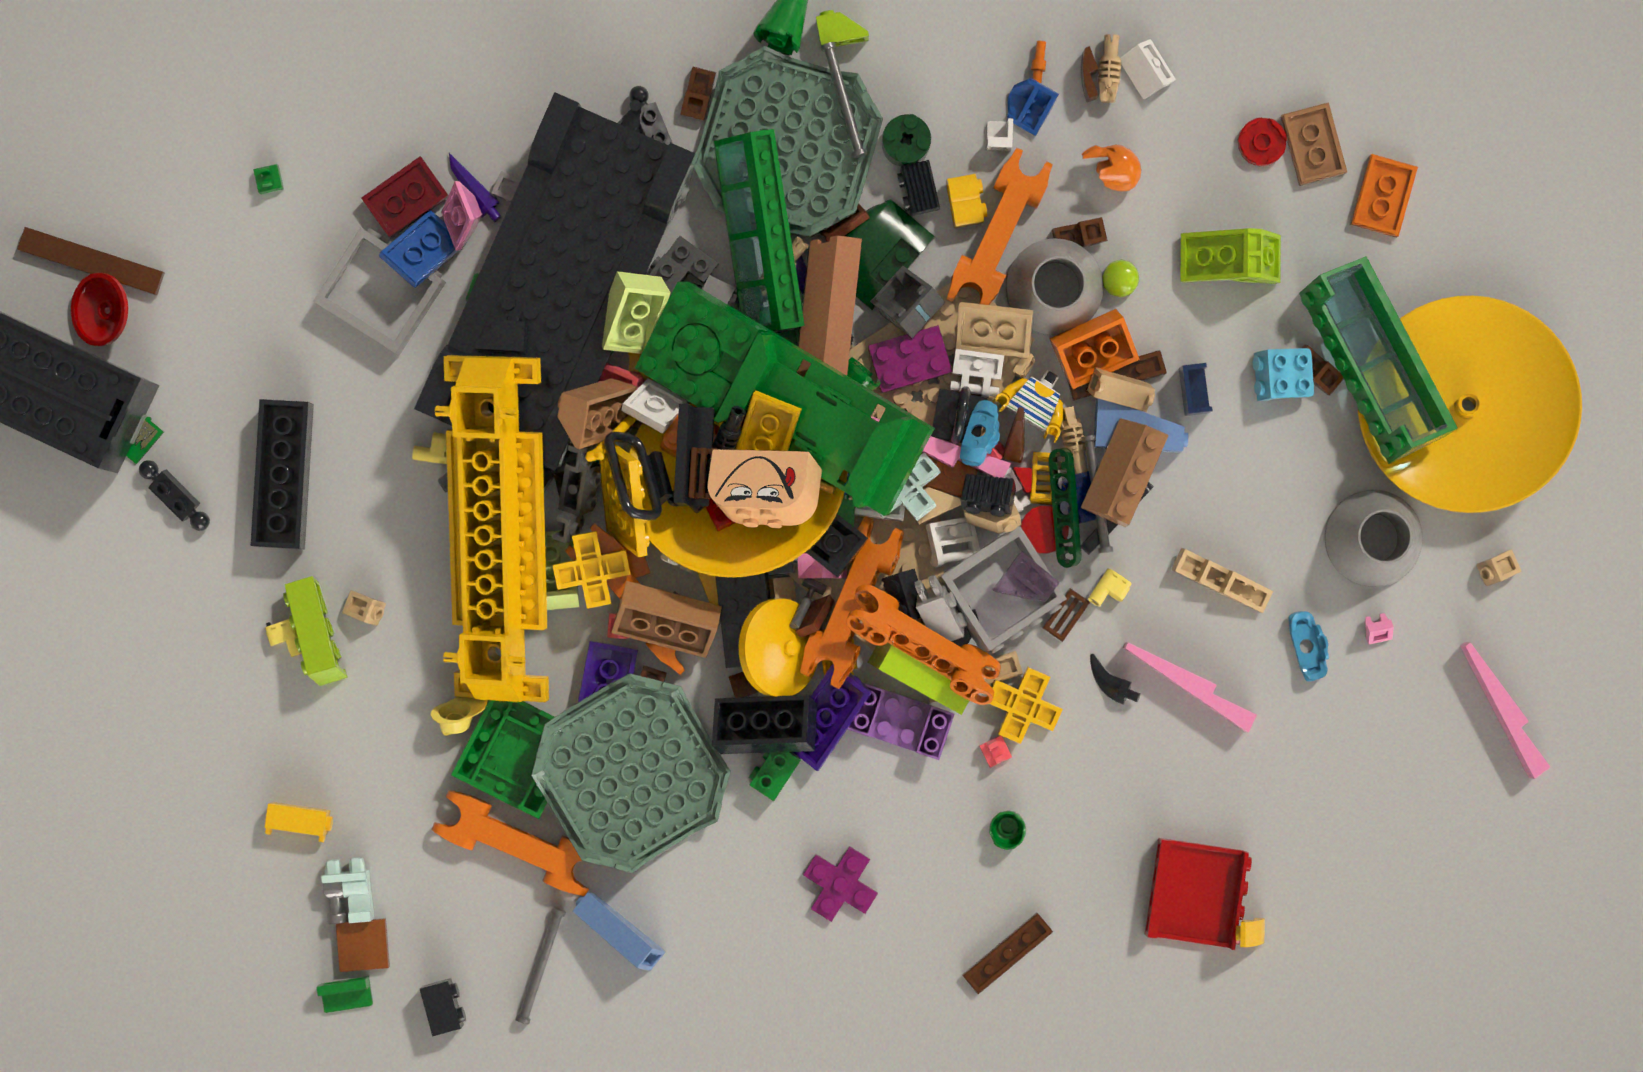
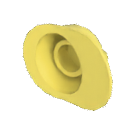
[431,697,487,736]

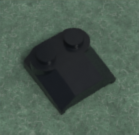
[806,514,868,577]

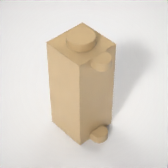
[1087,368,1155,412]

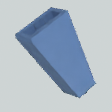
[1094,398,1188,453]
[573,892,666,971]

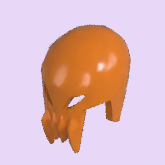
[1082,144,1142,192]

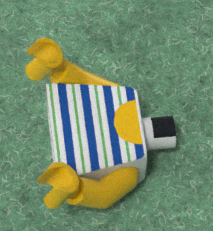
[992,370,1063,443]

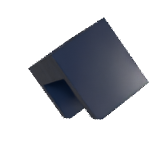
[1179,363,1213,416]

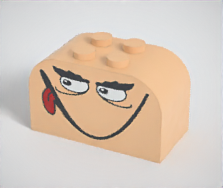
[708,450,822,528]

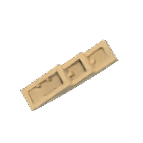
[1171,548,1273,613]

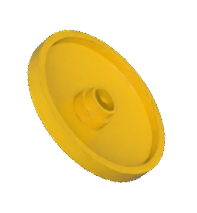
[739,599,818,697]

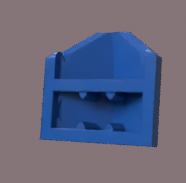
[1007,78,1059,136]

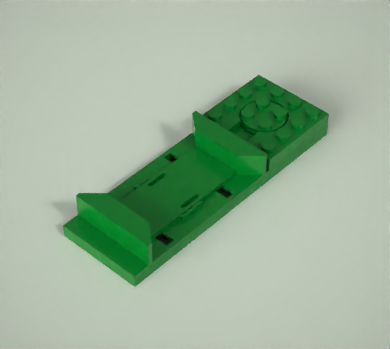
[635,282,935,516]

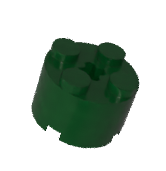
[882,114,931,166]

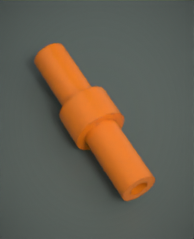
[1031,41,1046,83]

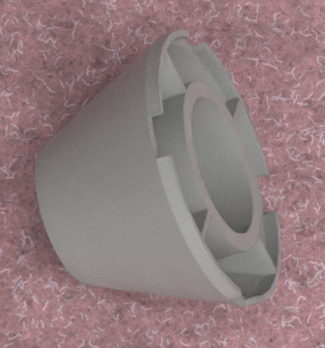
[1006,238,1103,336]
[1325,490,1423,587]

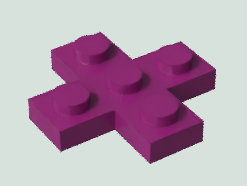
[803,846,878,922]

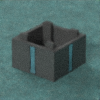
[870,266,945,338]

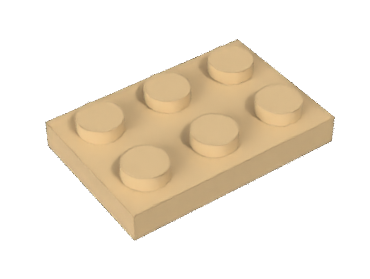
[956,302,1033,358]

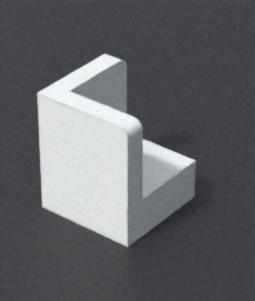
[986,118,1013,151]

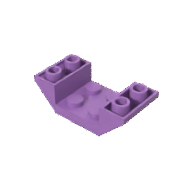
[848,683,955,760]

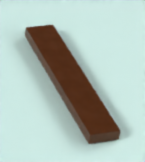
[17,227,165,295]

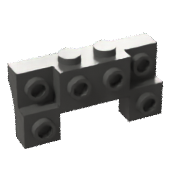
[649,236,719,300]
[552,444,601,543]

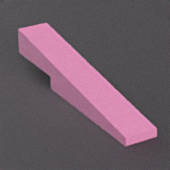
[871,416,1011,478]
[1123,642,1257,732]
[1460,642,1550,779]

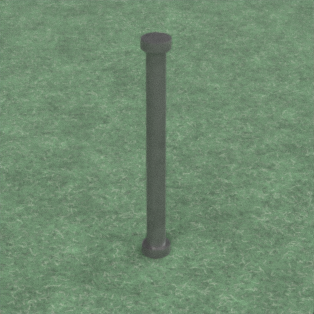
[821,42,867,158]
[1081,435,1113,553]
[515,907,566,1024]

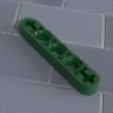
[1049,448,1082,568]

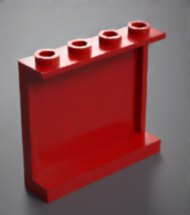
[1145,838,1252,950]

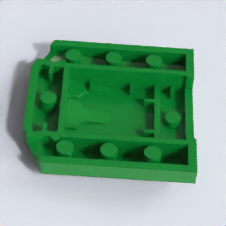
[451,700,554,819]

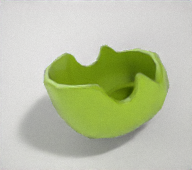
[1102,259,1139,297]

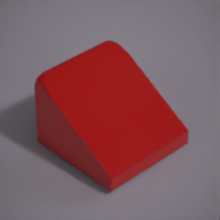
[1012,467,1032,493]

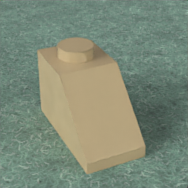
[915,487,961,525]
[963,503,1022,534]

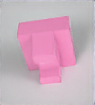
[1365,613,1394,645]

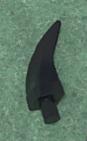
[1090,654,1141,705]

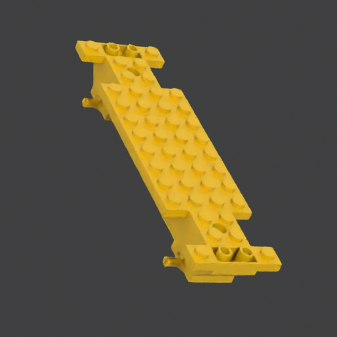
[435,355,549,702]

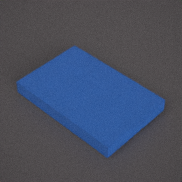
[379,210,465,288]

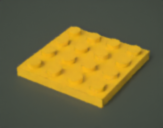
[597,442,650,557]

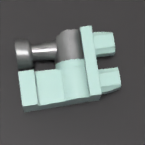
[321,857,375,924]

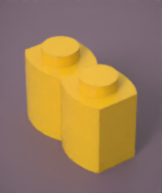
[946,174,988,229]

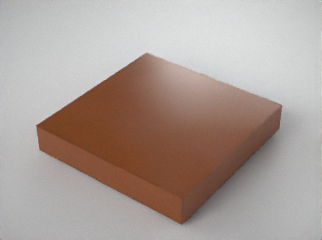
[336,918,390,972]

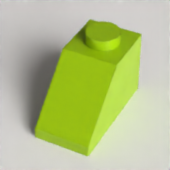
[816,10,869,50]

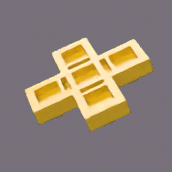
[553,531,631,609]
[989,666,1063,744]

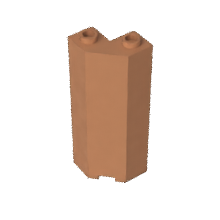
[797,236,862,377]

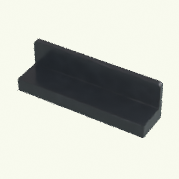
[674,404,715,507]

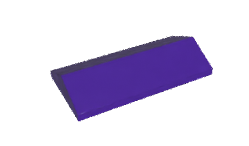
[578,641,638,702]
[793,664,872,771]

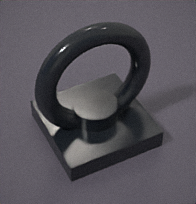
[931,386,988,444]

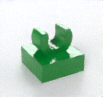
[253,164,284,194]

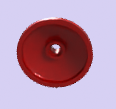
[71,273,129,346]

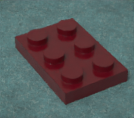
[361,156,449,239]

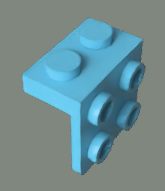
[1253,348,1314,401]

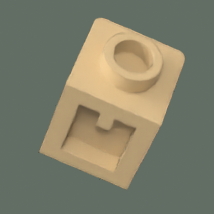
[1477,549,1522,586]
[342,590,386,626]

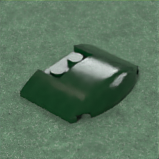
[844,199,935,310]

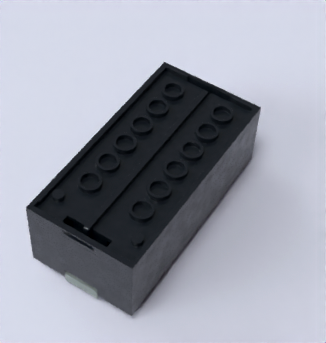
[0,311,160,473]

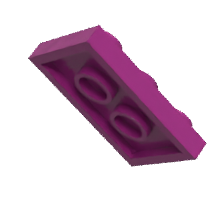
[868,325,952,393]

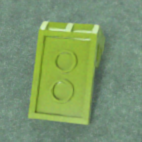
[1180,228,1281,284]

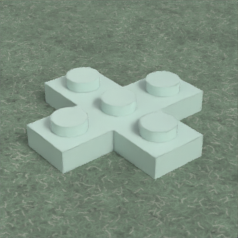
[879,452,941,521]

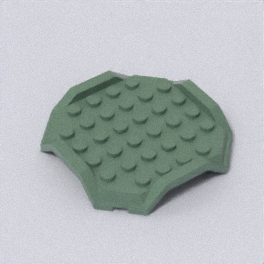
[692,46,883,238]
[531,673,731,873]

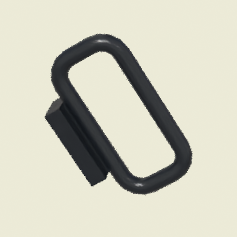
[604,432,674,520]

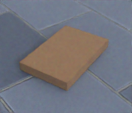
[1281,102,1347,186]

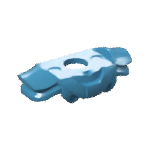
[960,400,1000,466]
[1288,611,1329,681]

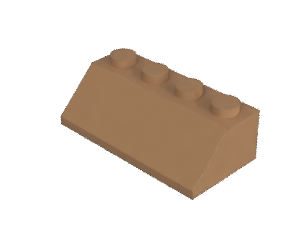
[558,378,637,449]
[1081,418,1169,528]
[611,581,722,658]

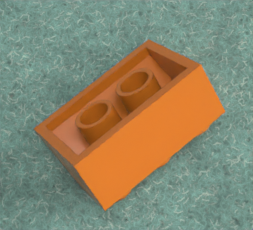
[1049,309,1140,389]

